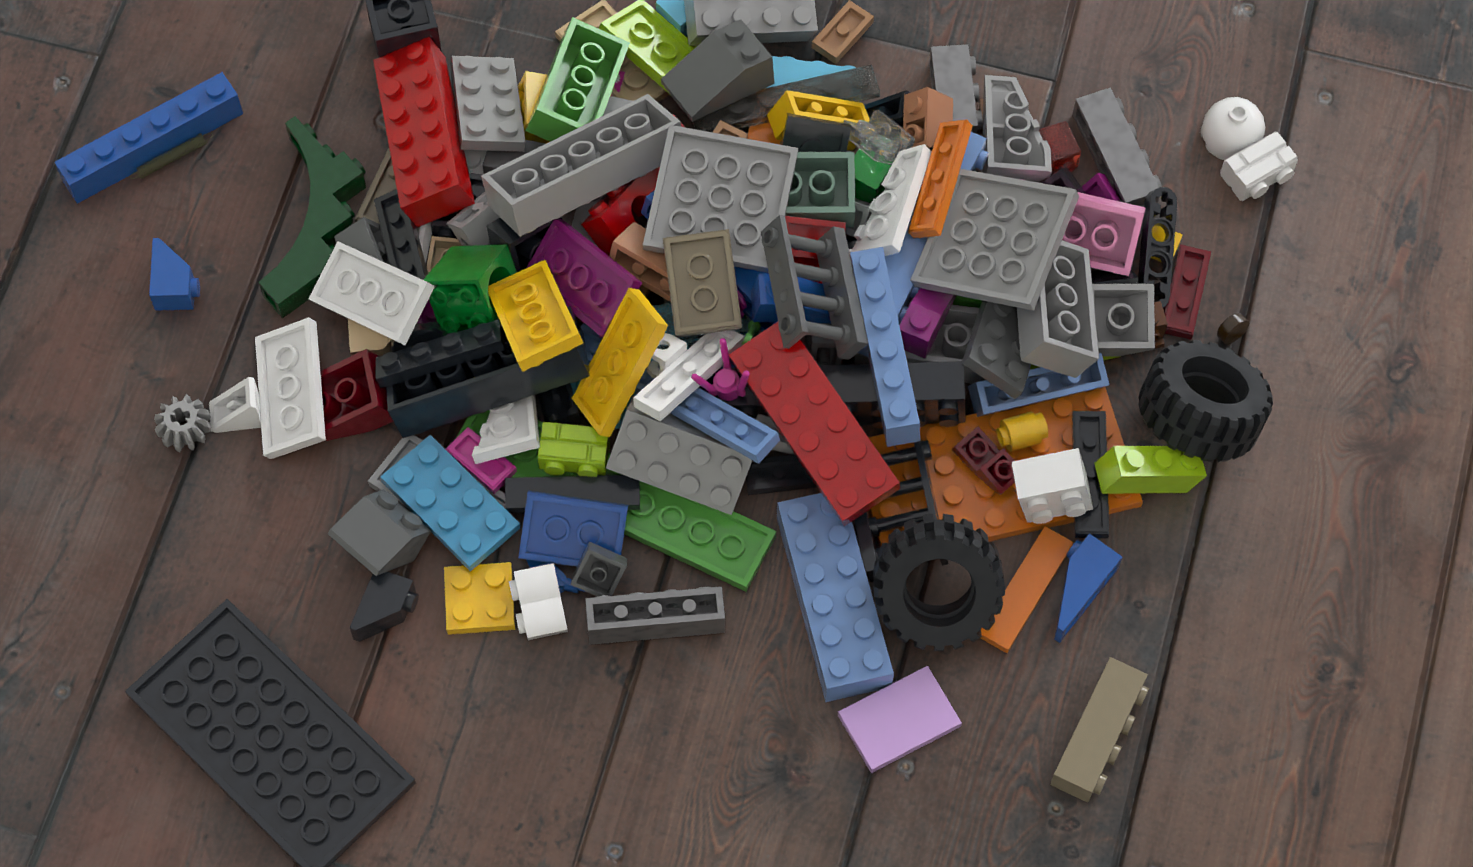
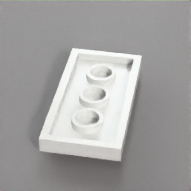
[309,241,435,345]
[255,317,326,459]

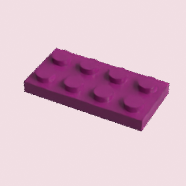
[527,218,642,337]

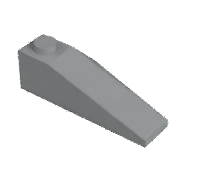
[981,75,1052,182]

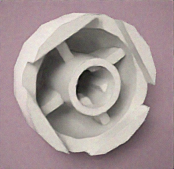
[1200,97,1265,160]

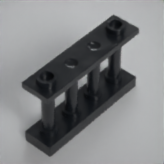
[855,436,949,582]

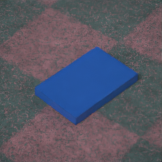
[518,491,628,567]

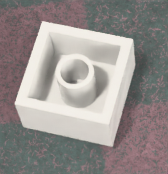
[1012,448,1093,524]

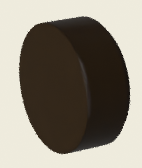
[1217,313,1249,345]

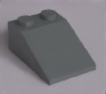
[661,19,775,122]

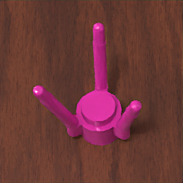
[691,338,750,401]

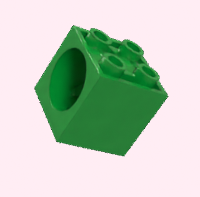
[424,244,517,334]

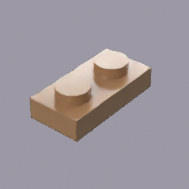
[811,0,874,64]

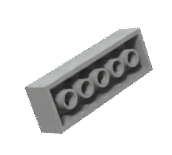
[481,94,682,236]

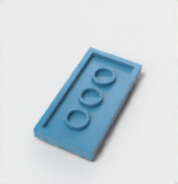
[380,435,520,572]

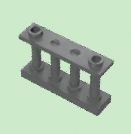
[761,215,868,360]

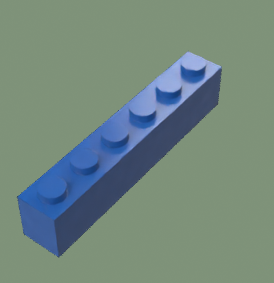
[54,72,243,204]

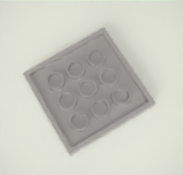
[643,125,798,273]
[910,169,1079,311]

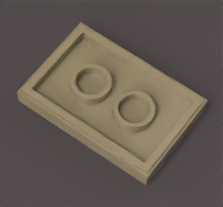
[663,229,742,337]

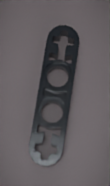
[1138,187,1177,307]

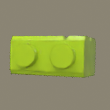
[538,422,610,477]

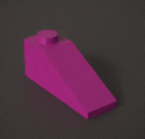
[899,288,957,359]

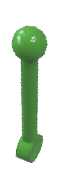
[741,320,761,345]

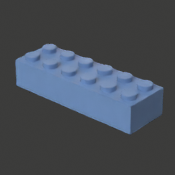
[777,493,894,702]

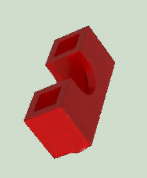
[581,168,659,254]

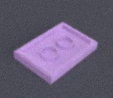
[838,666,962,773]

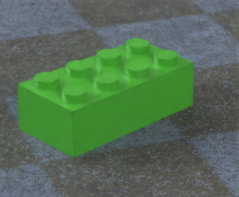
[526,17,630,142]

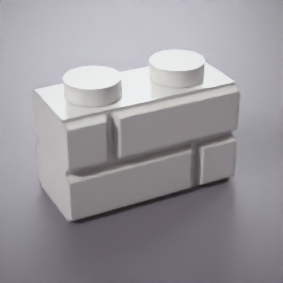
[1220,132,1298,201]

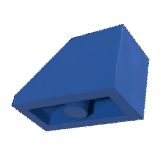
[149,238,200,310]

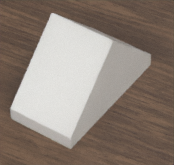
[209,377,261,433]

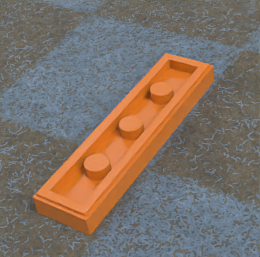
[908,119,973,238]
[980,526,1074,653]

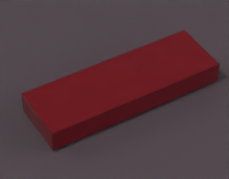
[1164,244,1212,340]

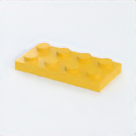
[488,260,584,372]
[572,288,668,437]

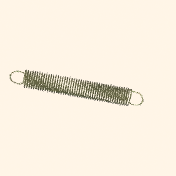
[130,133,213,179]

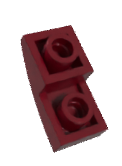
[951,426,1015,495]

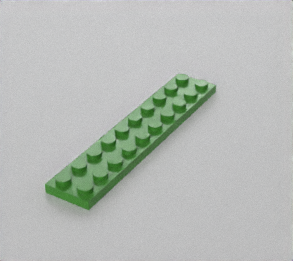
[455,410,776,592]

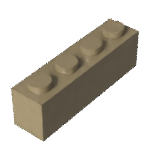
[1050,657,1149,803]

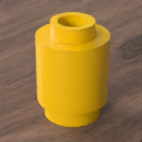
[996,411,1048,452]

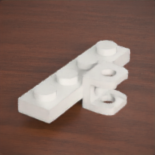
[633,330,745,421]

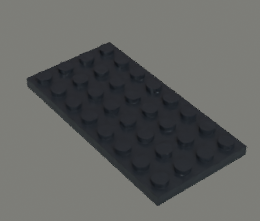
[125,599,416,867]

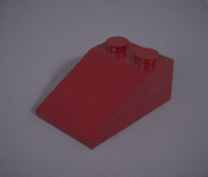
[320,349,393,442]

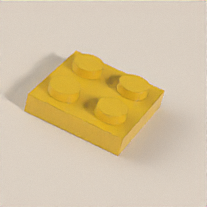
[444,562,515,635]

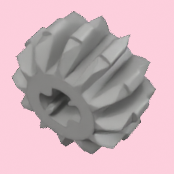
[154,394,212,452]

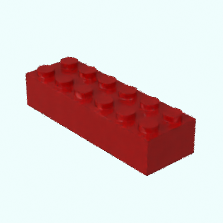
[373,37,475,227]
[729,322,900,527]

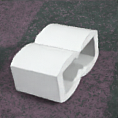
[509,563,568,640]

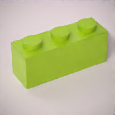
[1094,446,1207,494]

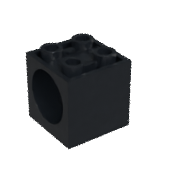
[365,0,442,58]

